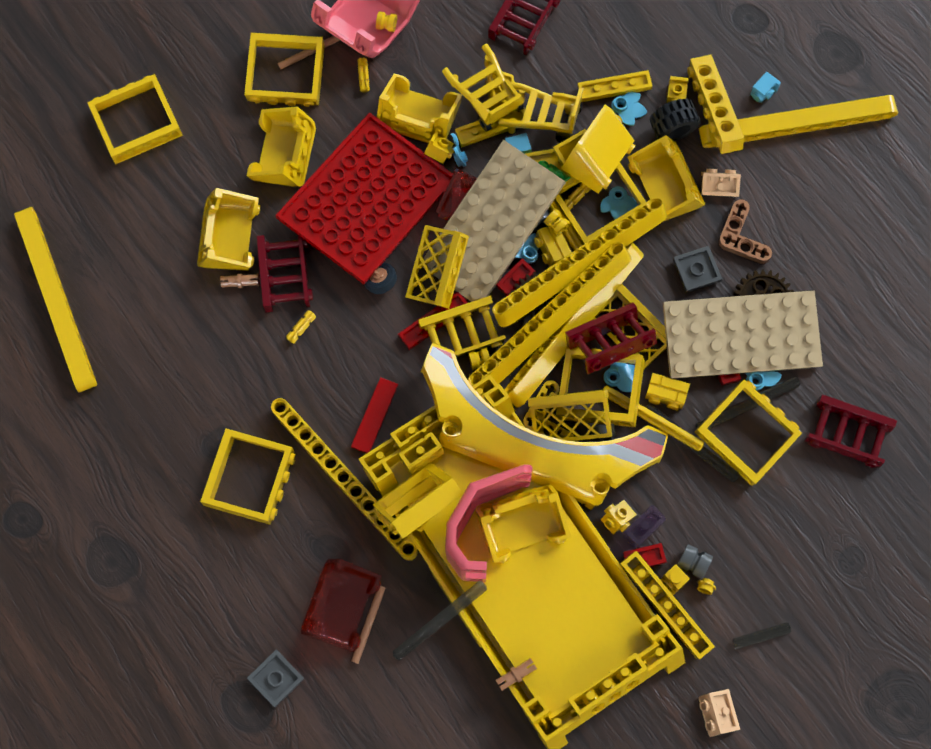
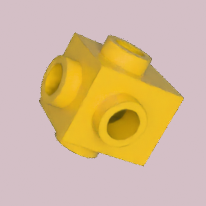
[601,500,637,535]

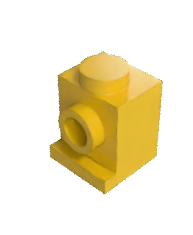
[666,76,688,103]
[424,131,454,164]
[661,564,690,595]

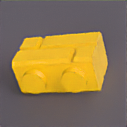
[534,227,572,267]
[645,373,690,410]
[399,432,445,475]

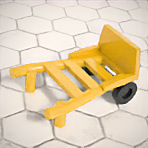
[442,44,524,132]
[499,81,583,143]

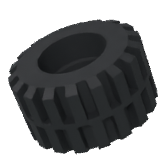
[649,99,701,141]

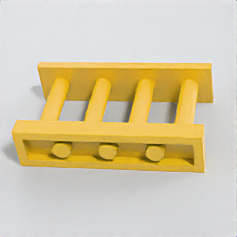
[418,296,506,357]

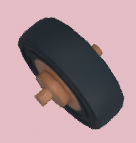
[364,262,397,294]

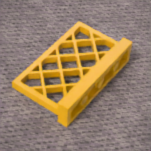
[405,225,469,309]
[593,284,667,369]
[528,389,612,441]

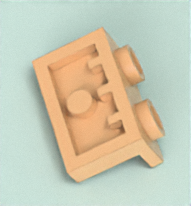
[701,169,741,197]
[699,689,740,737]

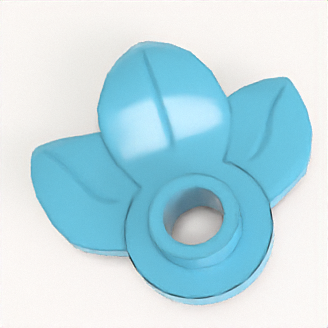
[611,92,647,126]
[451,133,468,167]
[600,186,637,219]
[515,233,539,264]
[604,362,635,392]
[745,371,782,391]

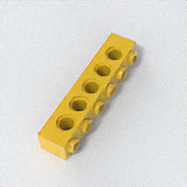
[687,55,744,154]
[620,551,715,660]

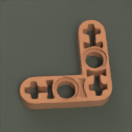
[719,200,772,264]

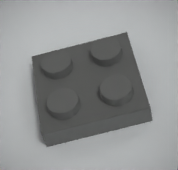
[673,246,722,293]
[247,649,305,708]

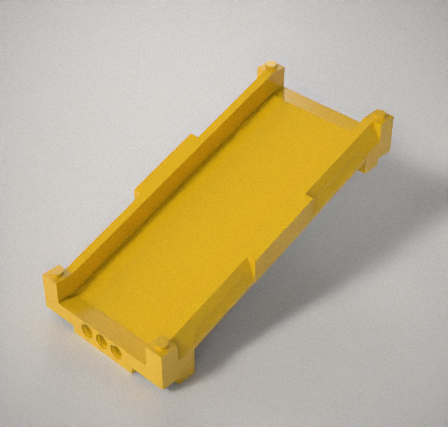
[359,375,685,749]

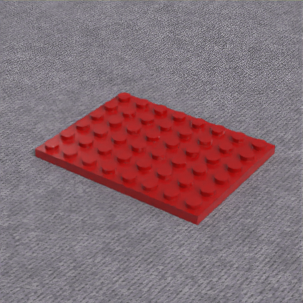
[276,112,456,284]

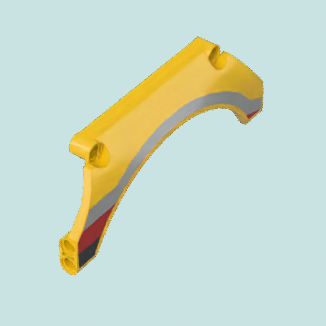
[421,343,668,505]

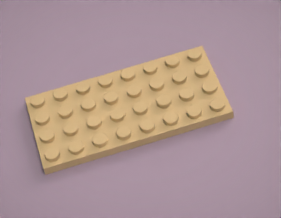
[421,140,566,302]
[663,291,823,379]

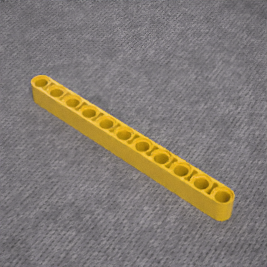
[699,95,898,148]
[492,198,667,327]
[14,207,97,393]
[468,242,632,386]
[504,242,644,408]
[271,398,418,561]

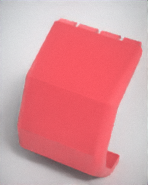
[311,0,420,58]
[445,464,532,582]

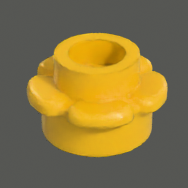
[697,578,716,595]

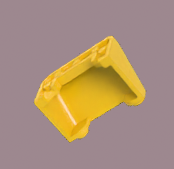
[377,73,462,143]
[561,104,636,194]
[247,107,316,187]
[627,135,705,222]
[197,188,260,271]
[476,484,571,563]

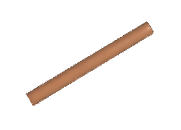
[277,36,340,70]
[351,585,386,664]

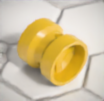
[376,11,397,32]
[544,209,570,236]
[468,347,490,371]

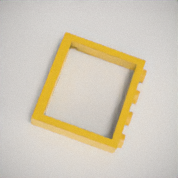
[244,33,325,107]
[87,74,183,164]
[555,163,646,245]
[556,347,645,427]
[694,380,802,486]
[200,429,296,525]
[373,462,463,538]

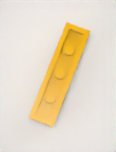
[577,70,652,102]
[455,108,525,148]

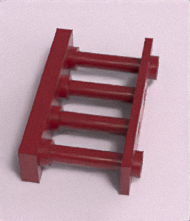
[488,0,561,56]
[257,235,313,312]
[565,302,657,374]
[805,394,897,468]

